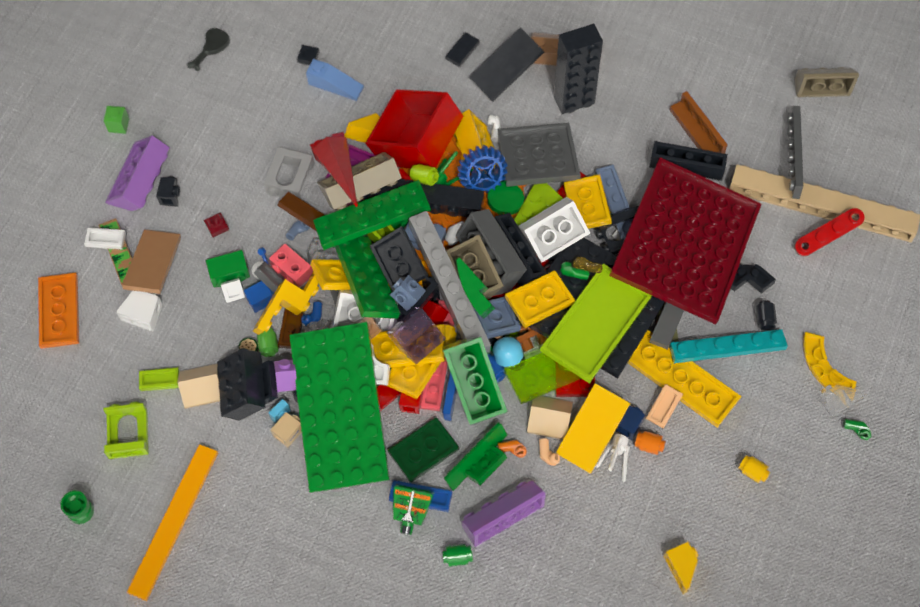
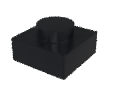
[297,45,319,65]

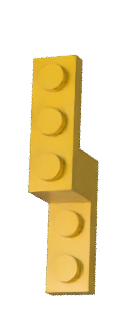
[252,272,319,335]

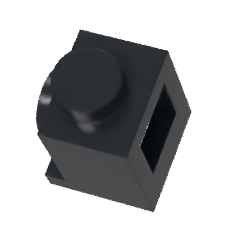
[156,176,180,207]

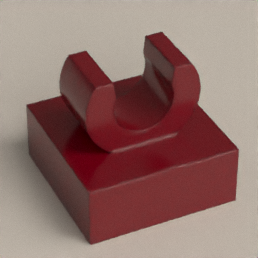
[204,212,229,238]

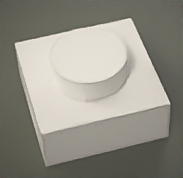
[221,278,245,303]

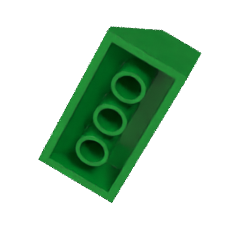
[443,337,508,425]

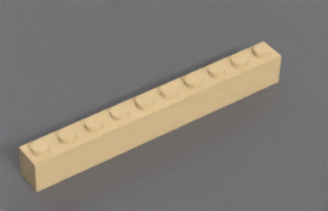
[729,165,920,242]

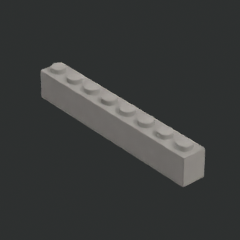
[409,211,491,353]

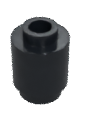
[755,300,777,330]

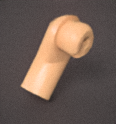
[539,439,560,466]

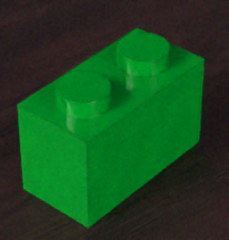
[205,250,250,288]

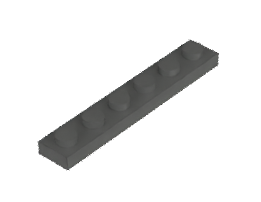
[787,106,804,199]

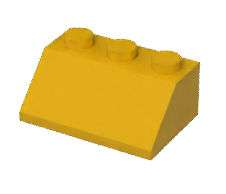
[454,109,495,169]

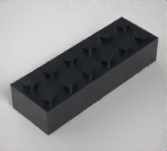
[554,23,603,114]

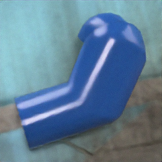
[301,302,323,327]

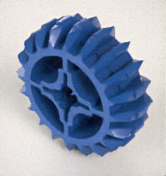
[458,145,508,194]

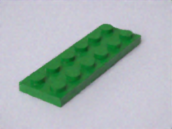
[313,180,431,250]
[335,236,400,319]

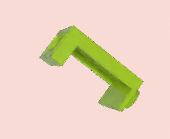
[103,402,149,459]

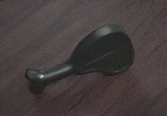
[187,28,230,71]

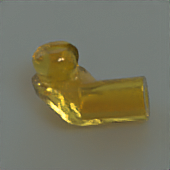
[573,257,603,273]

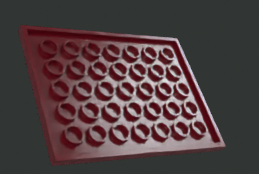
[609,157,762,325]

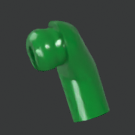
[560,262,589,280]
[843,419,871,440]

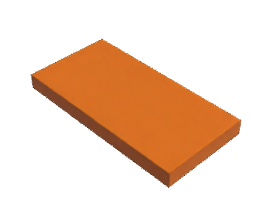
[38,273,79,349]

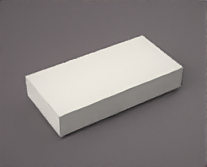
[84,228,126,250]

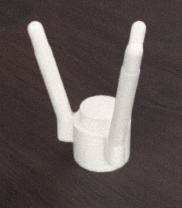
[595,434,630,482]

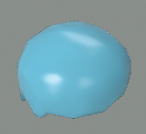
[493,337,523,367]

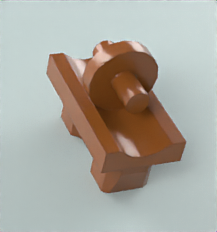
[515,325,548,353]

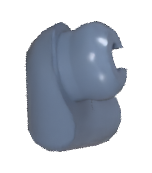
[286,221,310,240]

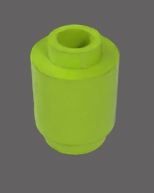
[410,164,439,186]

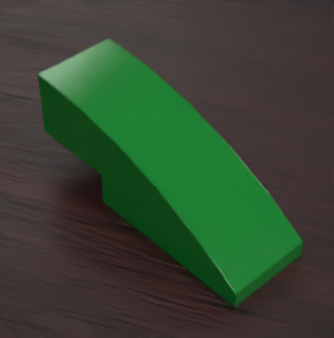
[456,257,495,318]

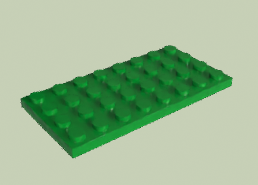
[290,322,390,493]

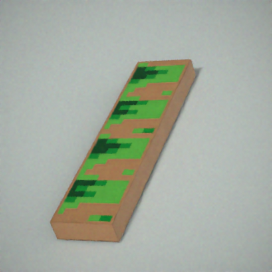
[99,218,132,285]

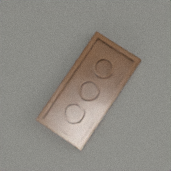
[122,230,181,294]

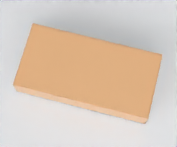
[646,384,683,429]

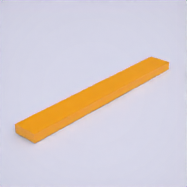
[127,444,218,601]

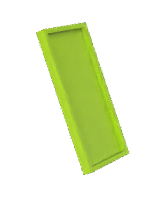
[540,264,652,384]

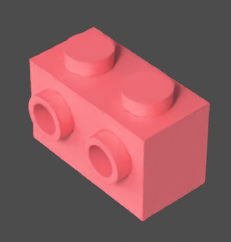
[269,244,313,288]

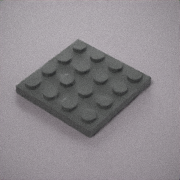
[498,123,581,187]

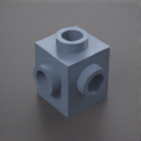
[390,275,426,311]

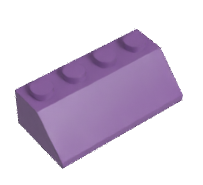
[105,136,170,211]
[462,480,546,547]

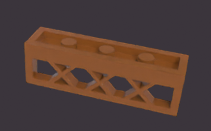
[669,91,728,154]

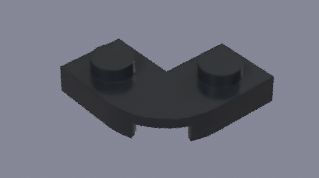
[731,263,776,294]

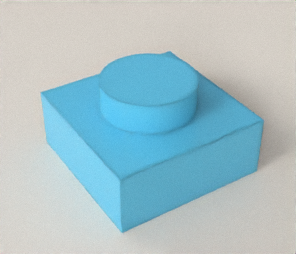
[268,399,290,424]

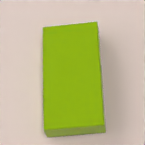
[139,367,179,391]

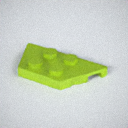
[514,183,563,229]

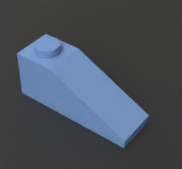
[306,59,364,101]

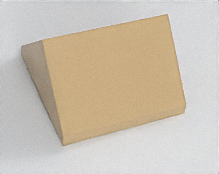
[178,364,220,409]
[527,395,573,440]

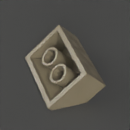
[794,67,859,97]
[446,235,504,299]

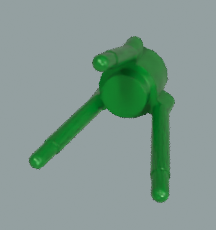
[435,151,473,186]

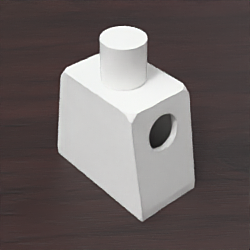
[116,291,162,332]

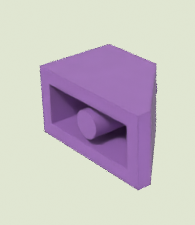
[274,359,296,392]

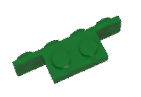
[444,422,507,491]

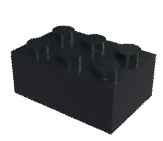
[217,348,266,421]

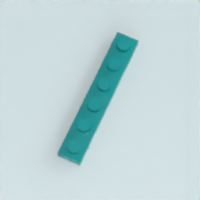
[669,329,788,363]

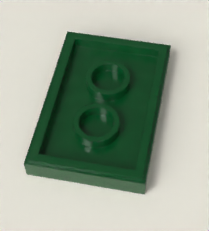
[387,417,460,483]

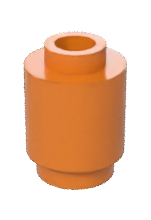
[635,431,666,455]

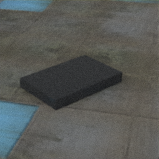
[370,226,428,292]

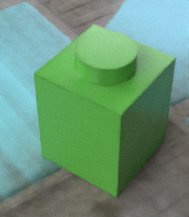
[103,106,130,134]

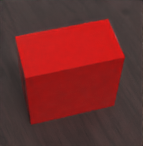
[365,89,464,169]

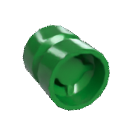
[60,490,94,524]

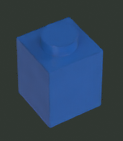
[243,281,274,313]

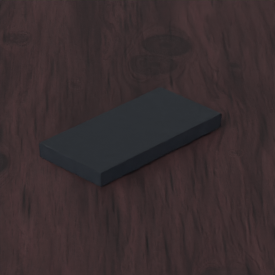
[469,27,545,102]

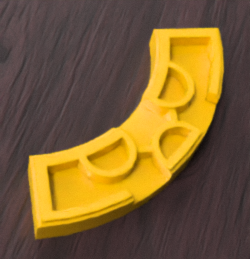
[803,332,857,401]

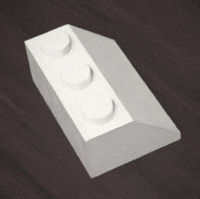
[518,197,590,263]
[333,290,398,332]

